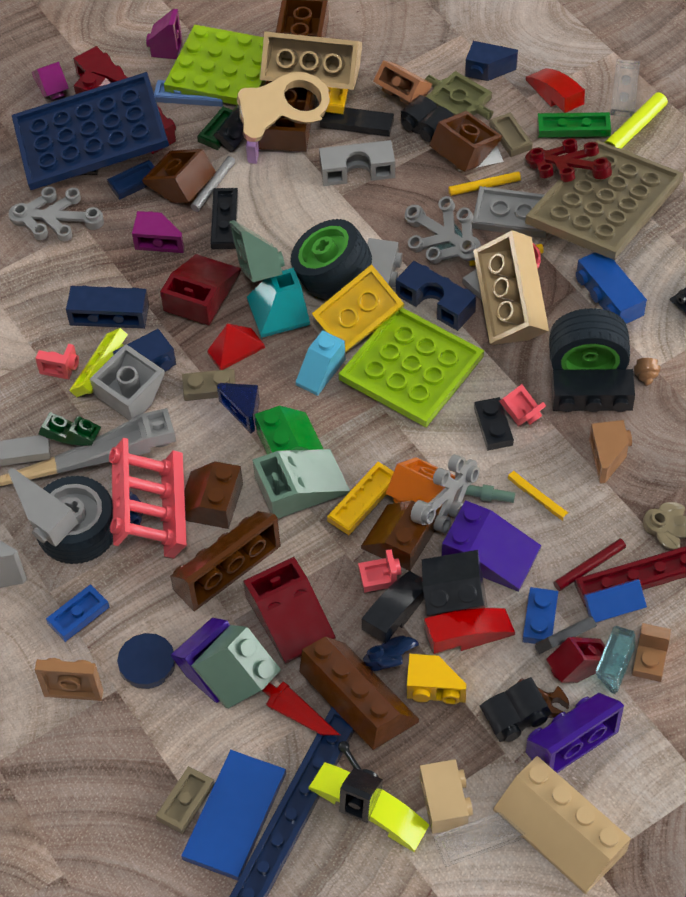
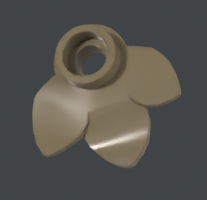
[643,502,686,550]

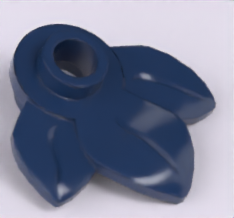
[363,635,419,671]

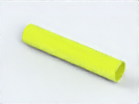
[604,92,668,149]

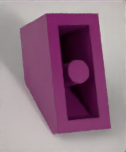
[146,9,183,59]
[31,62,69,100]
[132,211,184,253]

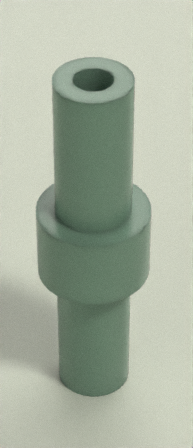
[465,484,516,503]

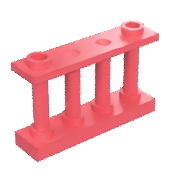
[109,438,187,559]

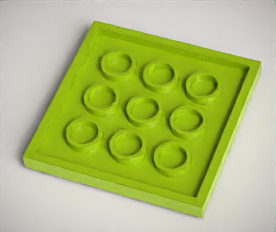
[164,25,265,105]
[338,308,484,428]

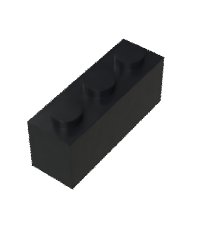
[551,369,635,412]

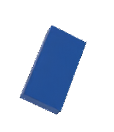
[583,579,647,623]

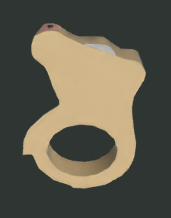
[237,72,330,142]

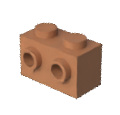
[373,60,432,105]

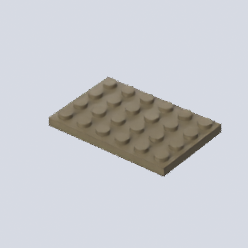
[525,140,684,260]

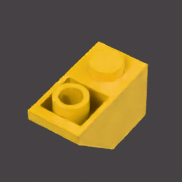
[407,654,467,705]

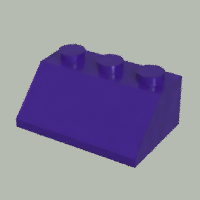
[526,693,624,773]

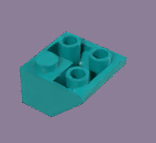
[247,268,310,338]

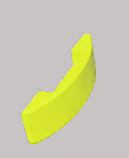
[308,762,429,852]

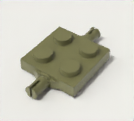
[425,71,493,120]

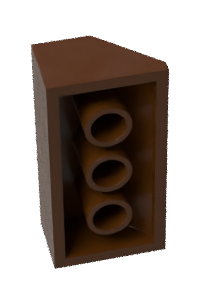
[170,511,281,612]
[299,637,419,750]

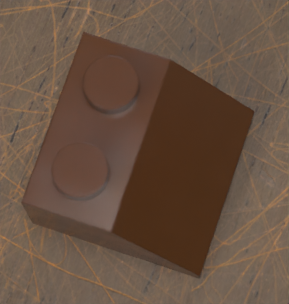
[429,110,503,172]
[142,149,216,203]
[184,461,243,529]
[361,500,437,571]

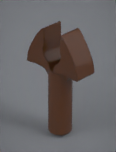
[517,678,569,718]

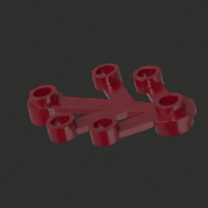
[525,138,612,182]

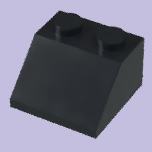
[421,550,488,616]

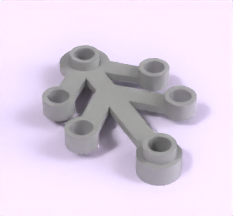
[9,186,104,241]
[405,196,481,264]
[411,454,479,533]

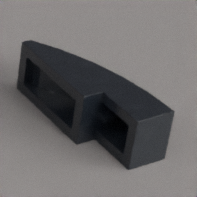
[361,571,425,644]

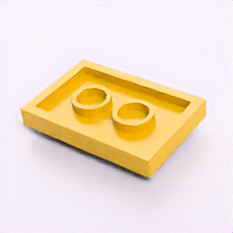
[312,264,405,354]

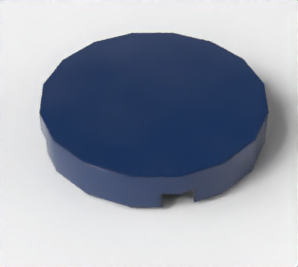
[117,633,176,689]

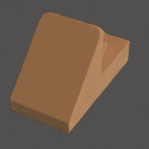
[632,623,671,682]

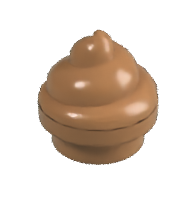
[634,358,661,386]

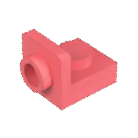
[35,344,79,380]

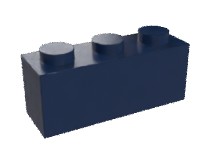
[66,285,149,329]

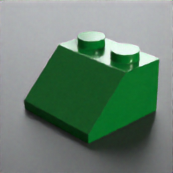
[254,405,323,454]

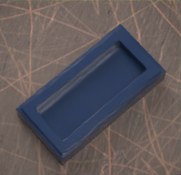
[107,160,155,200]

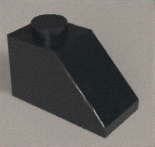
[339,768,383,823]

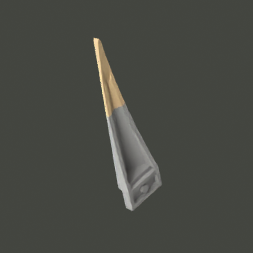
[0,408,176,486]

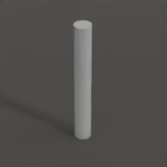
[191,156,235,212]

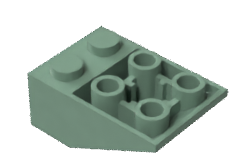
[252,449,350,519]

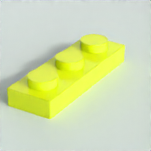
[69,328,128,397]

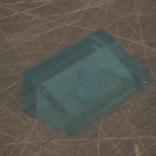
[596,626,636,694]

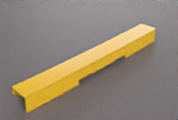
[508,471,568,521]

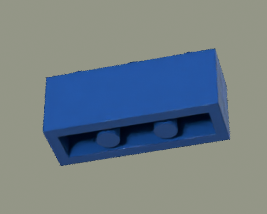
[576,252,647,324]

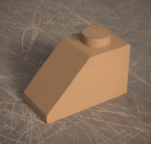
[589,420,632,484]

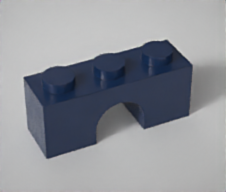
[396,261,476,331]

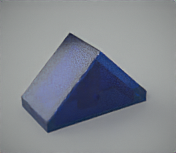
[217,383,260,434]

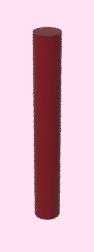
[553,538,626,591]

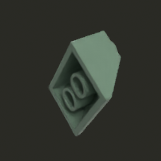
[229,220,285,282]

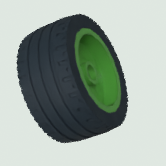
[290,219,372,299]
[549,308,630,370]

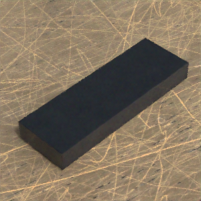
[320,107,394,137]
[210,188,238,250]

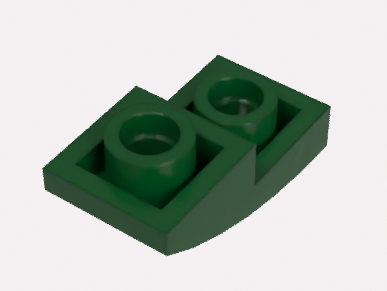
[38,412,101,446]

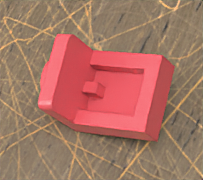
[499,384,546,427]
[358,550,402,593]

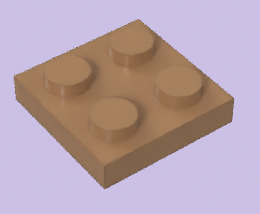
[35,658,104,701]

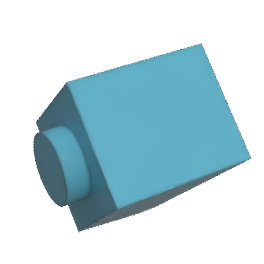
[296,330,346,396]

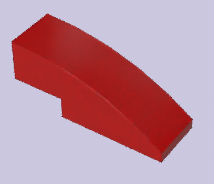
[526,68,585,113]
[424,608,515,654]

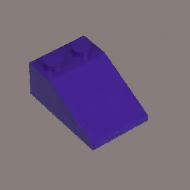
[442,500,541,592]

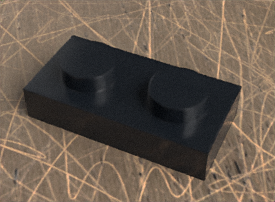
[213,104,244,152]
[474,397,514,451]

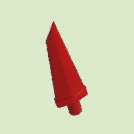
[262,682,340,735]

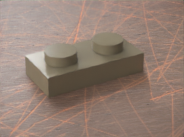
[182,369,237,401]
[156,766,215,834]

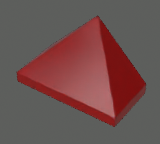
[207,323,265,370]

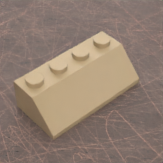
[260,31,362,90]
[473,230,549,345]
[493,756,631,895]

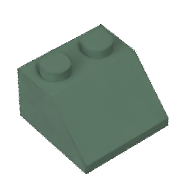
[191,625,281,709]

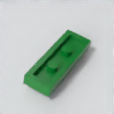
[537,112,611,137]

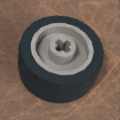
[36,476,113,564]

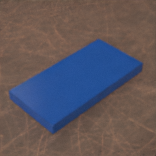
[181,750,286,881]

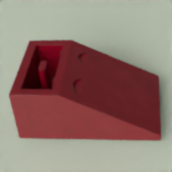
[160,254,241,325]
[243,557,336,664]

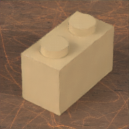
[420,759,473,834]

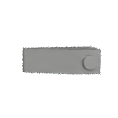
[8,467,78,547]

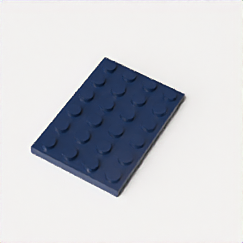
[11,72,169,190]

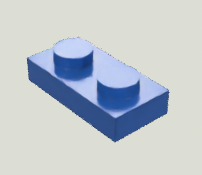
[46,584,110,642]
[523,587,558,644]

